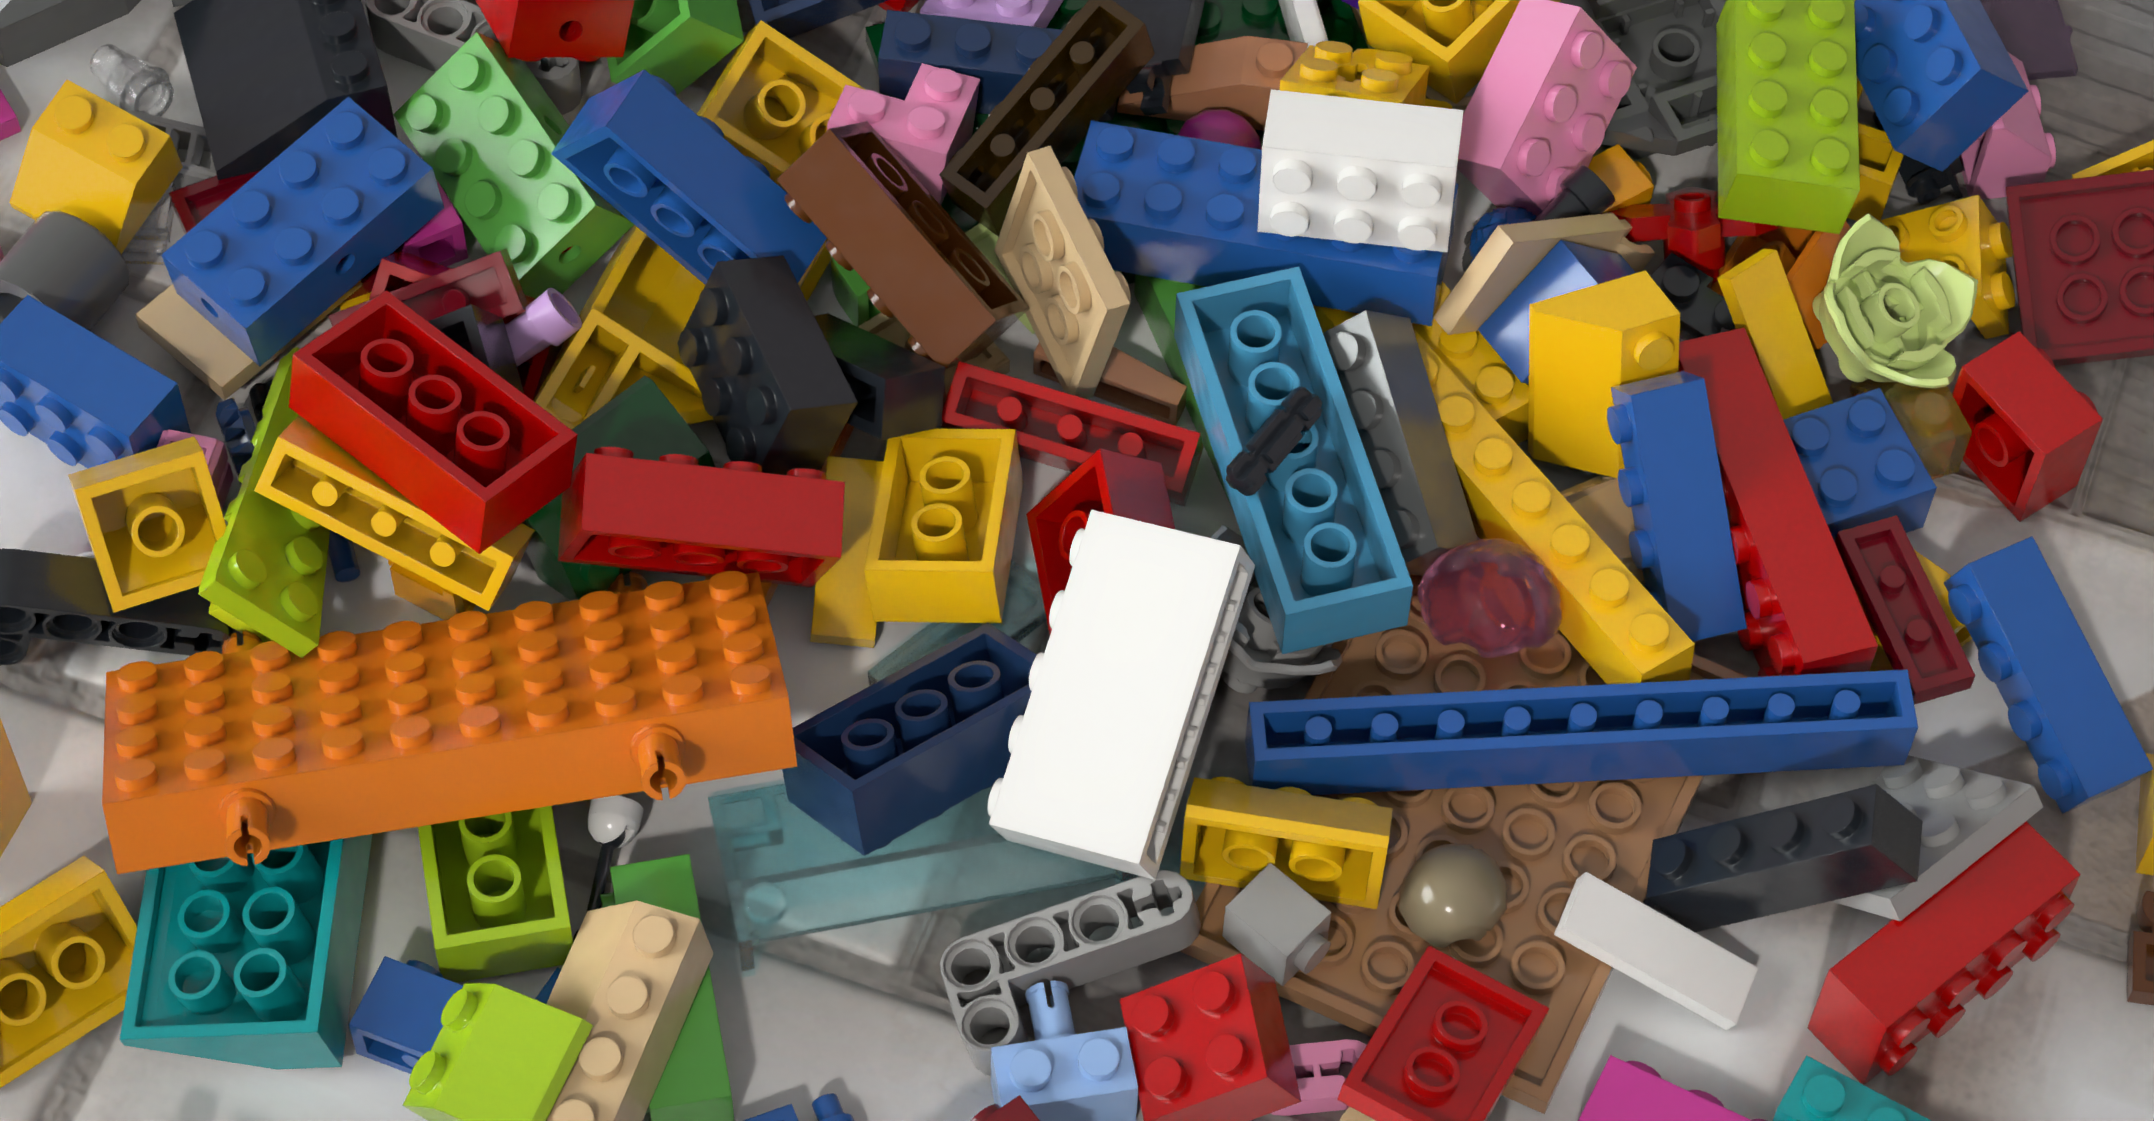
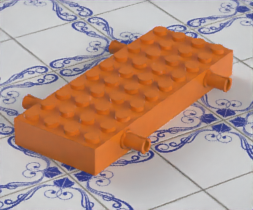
[102,571,798,874]

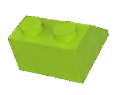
[402,983,593,1121]

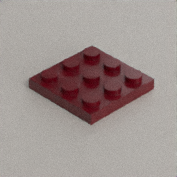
[2005,170,2154,366]

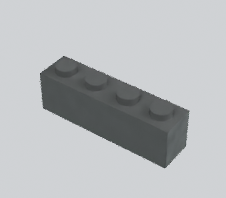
[1323,310,1482,577]

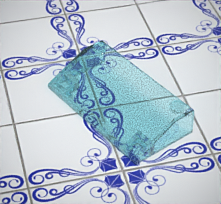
[708,783,1136,978]

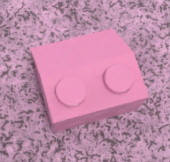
[1959,52,2056,200]

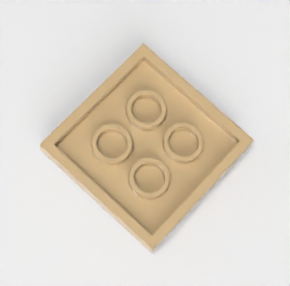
[994,146,1131,399]

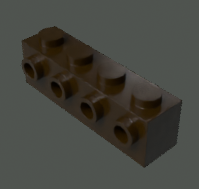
[939,0,1155,237]

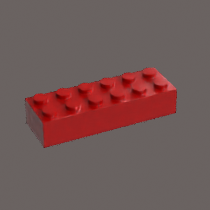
[1678,327,1878,677]

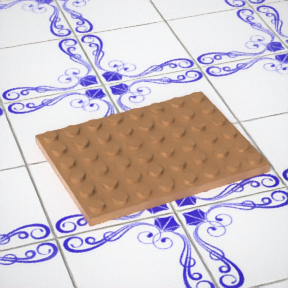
[1180,559,1748,1114]

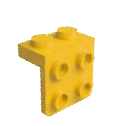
[1880,195,2015,339]

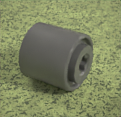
[0,211,130,331]

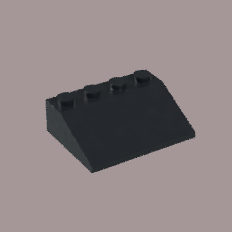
[174,0,398,180]

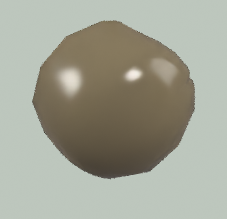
[1399,844,1508,948]

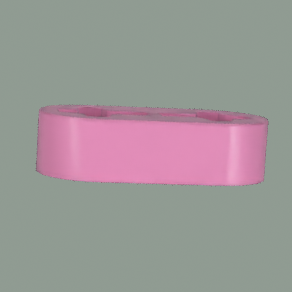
[1270,1039,1367,1116]

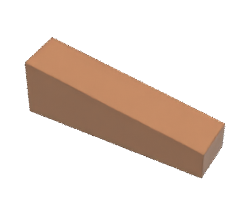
[1033,342,1187,426]

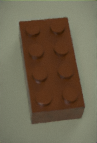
[776,121,1030,369]

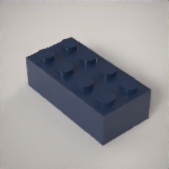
[782,623,1037,856]

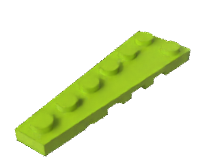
[198,346,330,658]

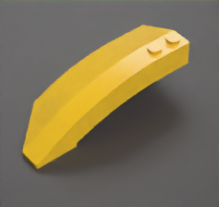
[534,20,866,430]

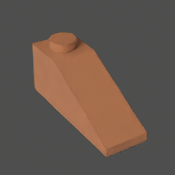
[1117,36,1308,131]

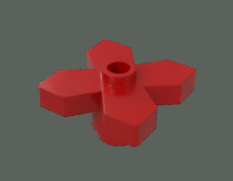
[1608,187,1779,283]

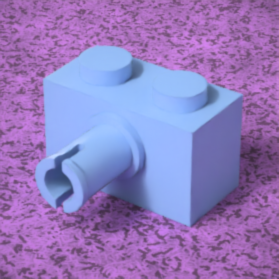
[991,980,1138,1121]

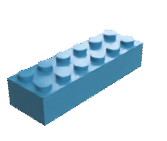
[1174,266,1413,654]

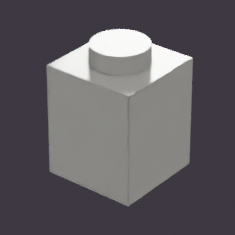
[1222,863,1331,986]

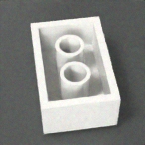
[1257,89,1464,252]

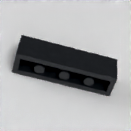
[1646,784,1923,932]

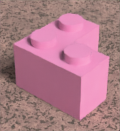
[827,63,980,205]

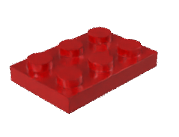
[1337,946,1550,1121]

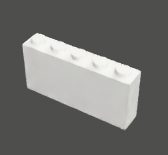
[988,510,1255,880]

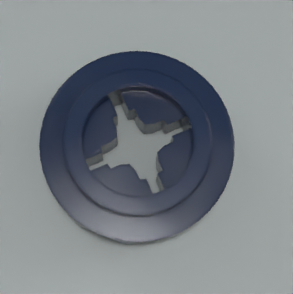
[215,398,256,485]

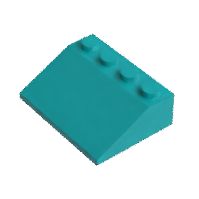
[119,834,373,1070]

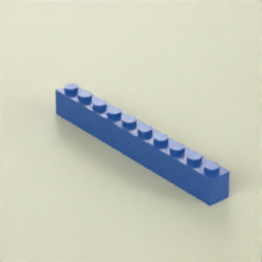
[1245,669,1918,795]

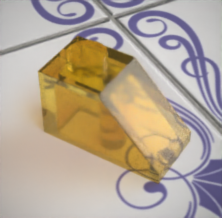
[1849,379,1972,480]

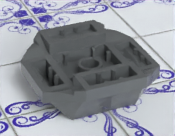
[1559,0,1726,159]

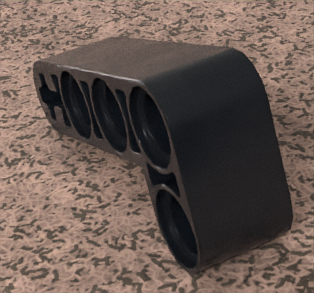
[0,548,233,665]

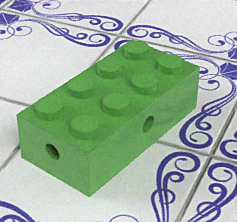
[393,32,634,299]

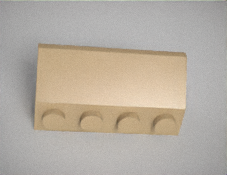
[546,900,714,1121]

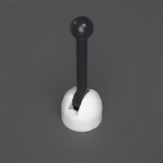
[573,795,643,942]

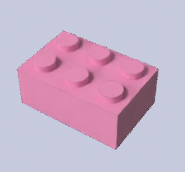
[1457,0,1637,216]

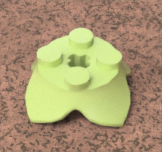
[1812,213,1978,389]

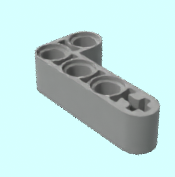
[365,0,583,115]
[940,870,1201,1076]

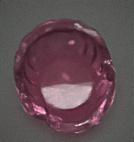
[1418,538,1562,658]

